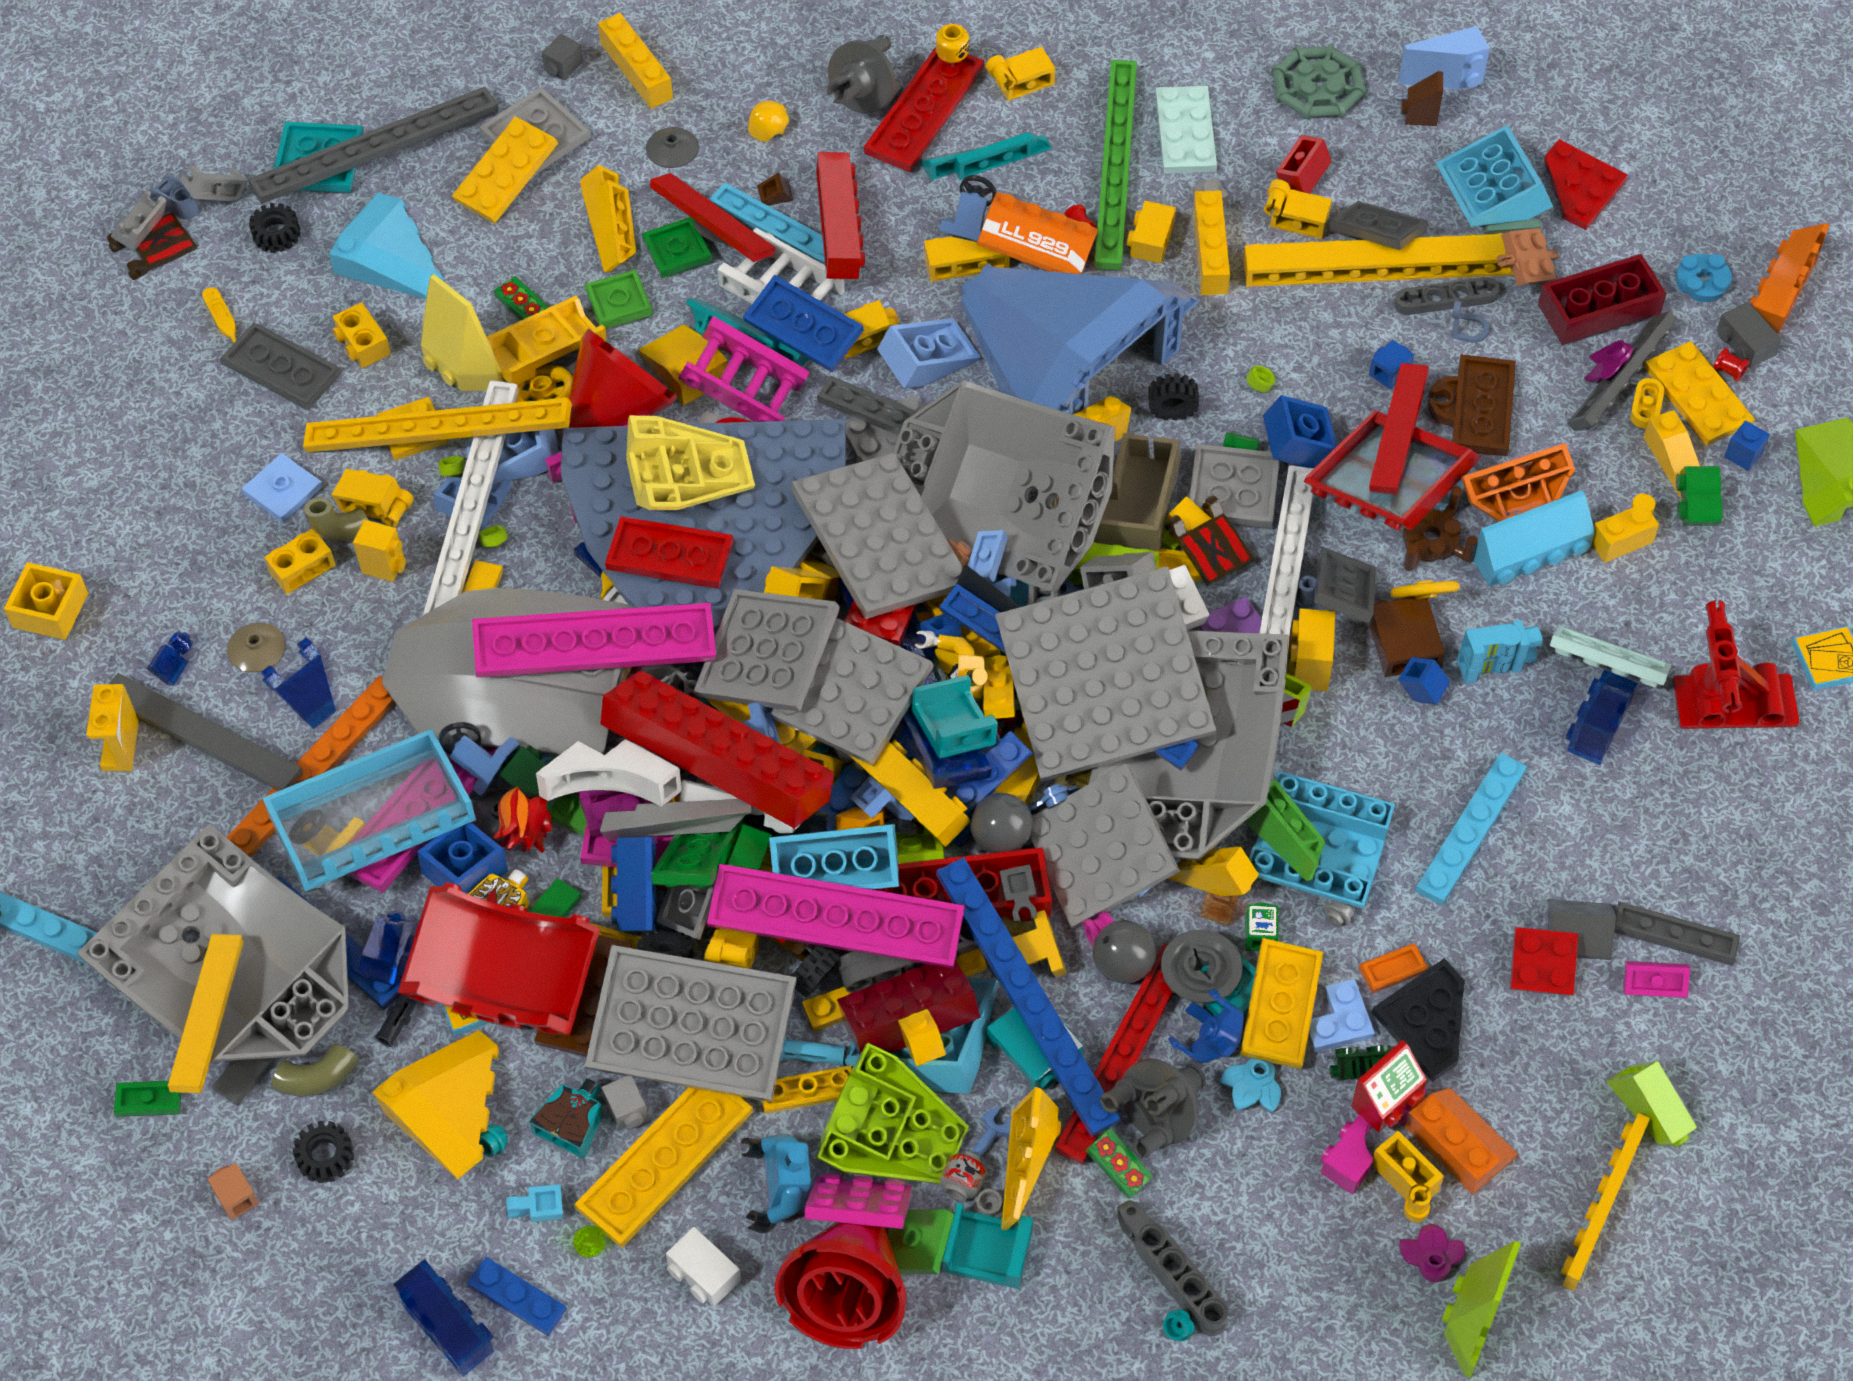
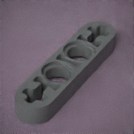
[1395,277,1500,315]

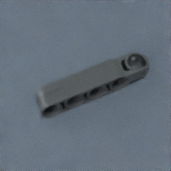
[836,921,979,993]
[1117,1200,1229,1336]

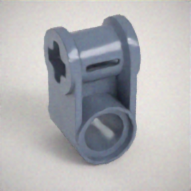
[149,173,200,219]

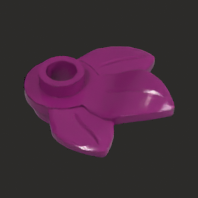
[1584,340,1633,382]
[1399,1224,1465,1282]

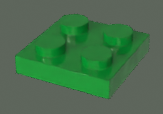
[642,217,712,279]

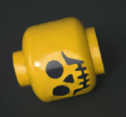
[936,24,969,63]

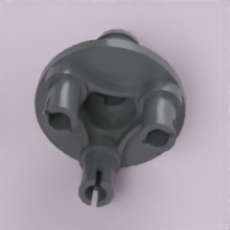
[826,35,903,114]
[1100,1058,1206,1158]

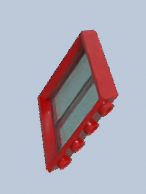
[1303,410,1480,531]

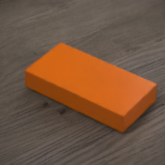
[1358,943,1429,994]

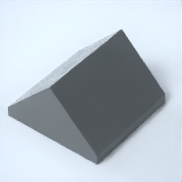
[1548,899,1616,960]

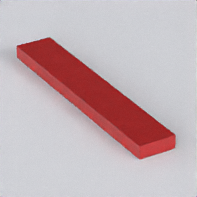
[650,173,775,262]
[1369,363,1429,495]

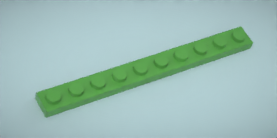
[1094,60,1137,270]

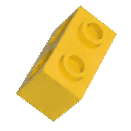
[332,302,391,368]
[264,529,336,594]

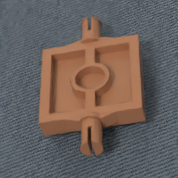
[1497,228,1559,287]

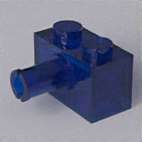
[357,911,415,986]

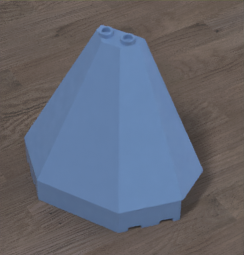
[961,264,1200,414]

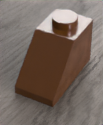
[1400,71,1443,126]

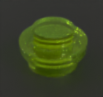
[573,1225,606,1258]

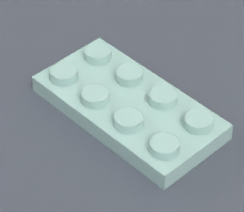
[1155,86,1217,174]
[1550,625,1672,687]

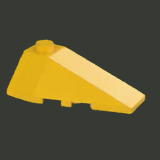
[1001,1087,1061,1230]

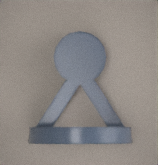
[1452,301,1489,343]

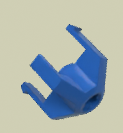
[1168,989,1244,1064]

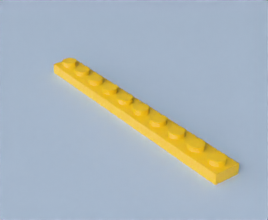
[303,397,572,453]

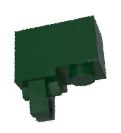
[498,745,570,811]

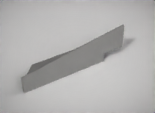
[600,799,752,841]

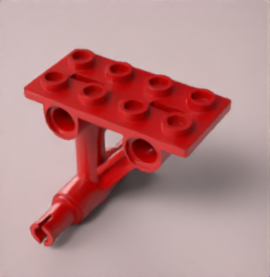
[1673,600,1799,729]

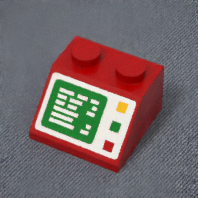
[1351,1040,1427,1132]

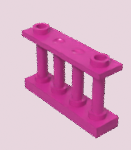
[678,316,810,422]

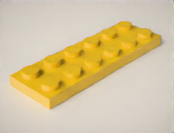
[574,1087,753,1248]

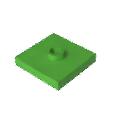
[584,269,653,329]
[888,1209,954,1274]

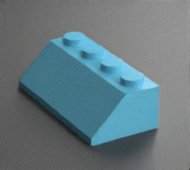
[1473,490,1595,586]
[769,824,899,889]

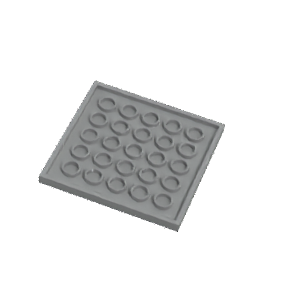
[995,566,1217,782]

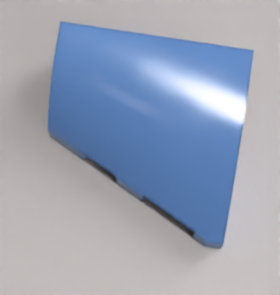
[433,477,511,530]

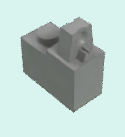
[1080,552,1156,589]

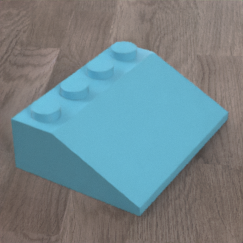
[1436,124,1553,227]

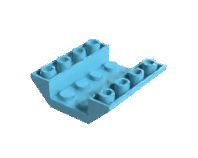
[1249,771,1395,909]

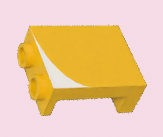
[86,684,139,771]

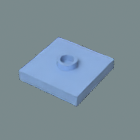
[241,453,323,523]

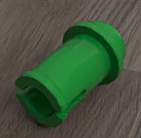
[1223,431,1259,450]

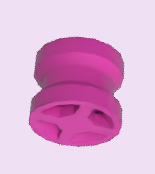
[1082,911,1113,947]

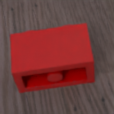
[1276,135,1332,194]

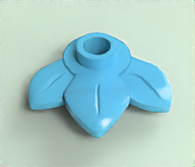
[1220,1058,1281,1112]

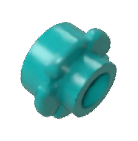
[1163,1309,1194,1341]

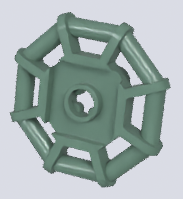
[1271,44,1367,119]

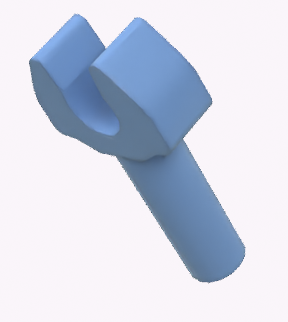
[971,1107,1011,1159]

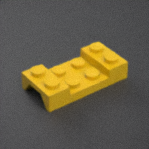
[487,295,606,385]

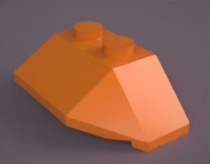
[1461,443,1575,522]

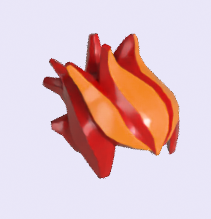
[493,787,553,853]

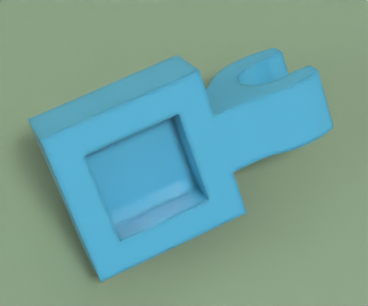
[506,1184,563,1222]

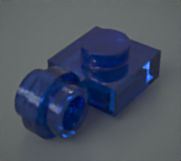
[147,631,193,686]

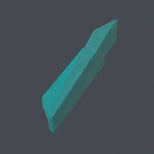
[920,132,1052,181]
[686,298,809,367]

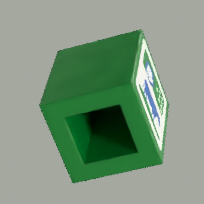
[1245,902,1278,951]

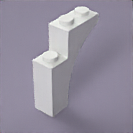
[536,739,682,807]

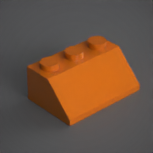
[1405,1088,1519,1195]

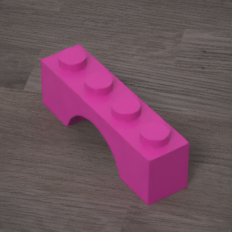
[1320,1088,1427,1195]

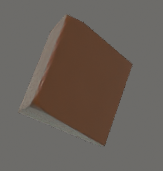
[757,172,793,206]

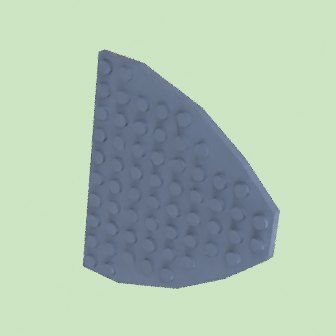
[561,419,846,639]

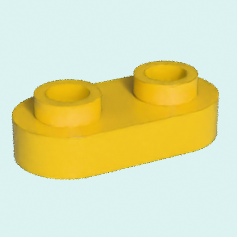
[1630,378,1665,429]

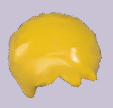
[748,100,789,142]

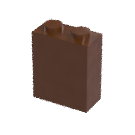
[1368,596,1445,677]

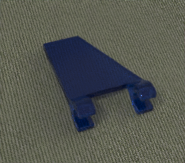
[261,637,336,729]

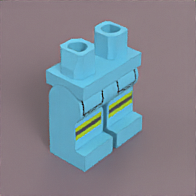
[1457,620,1543,684]

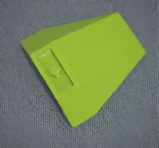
[815,1043,969,1184]

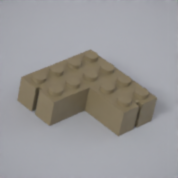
[1052,433,1181,551]

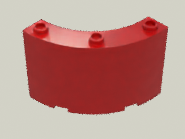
[398,883,600,1036]

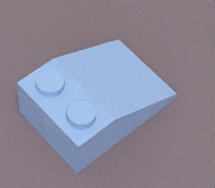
[1399,26,1490,90]
[877,318,981,389]
[465,429,559,483]

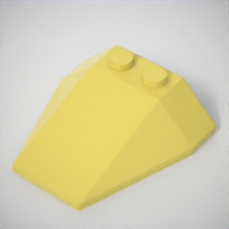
[421,274,504,391]
[626,415,755,510]

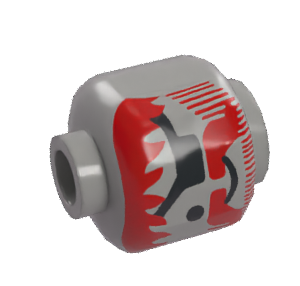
[940,1151,987,1202]

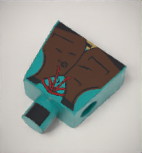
[529,1078,603,1160]

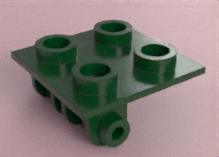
[1327,1045,1391,1081]

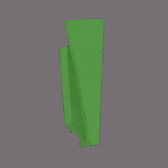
[1245,780,1325,881]

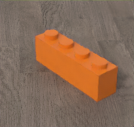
[1749,223,1830,334]

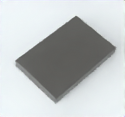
[1329,201,1428,250]

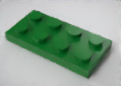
[651,817,746,888]

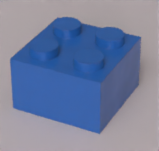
[1263,395,1337,468]
[417,823,508,894]

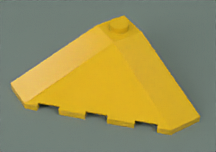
[372,1030,499,1180]

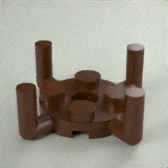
[1390,486,1478,571]

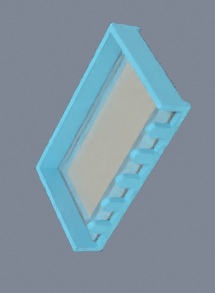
[263,729,476,892]

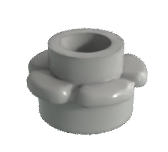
[1324,900,1354,927]
[974,1189,1003,1218]

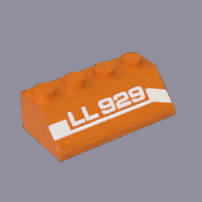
[976,192,1098,274]

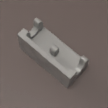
[180,165,248,201]
[111,190,167,251]

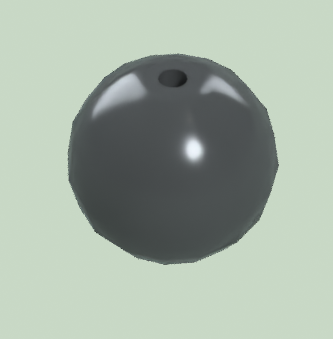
[970,792,1033,853]
[1092,920,1156,984]

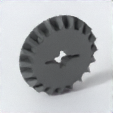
[1161,929,1242,1006]

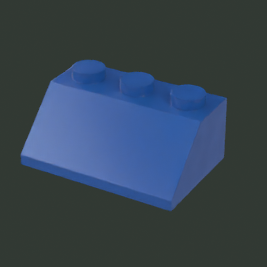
[611,837,656,931]

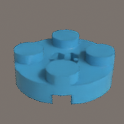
[1675,254,1732,302]

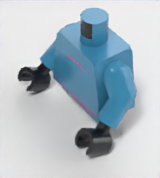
[741,1134,811,1234]

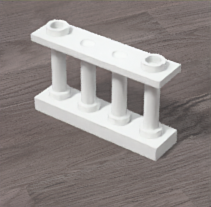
[717,228,844,304]

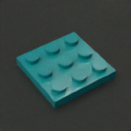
[274,121,364,193]

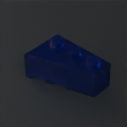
[1565,669,1638,765]
[393,1259,494,1377]

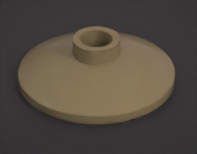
[227,623,286,673]

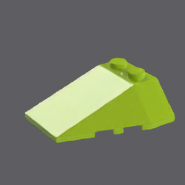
[1795,417,1853,527]
[1441,1240,1521,1378]

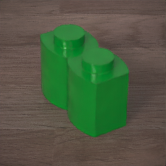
[1676,466,1722,526]

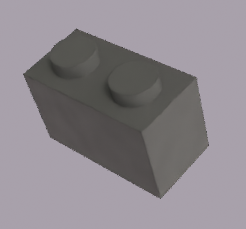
[1717,301,1782,368]

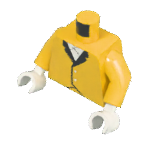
[913,631,988,721]

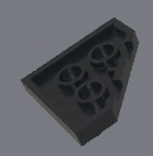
[1372,958,1465,1082]

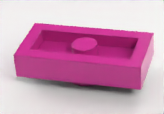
[1623,961,1690,998]

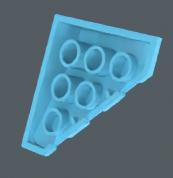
[329,193,444,299]
[844,978,998,1094]

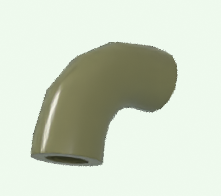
[304,497,368,541]
[272,1044,359,1097]

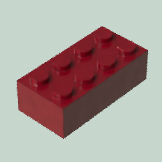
[1538,254,1667,345]
[837,959,981,1055]

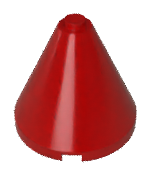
[561,328,678,436]
[774,1222,907,1349]

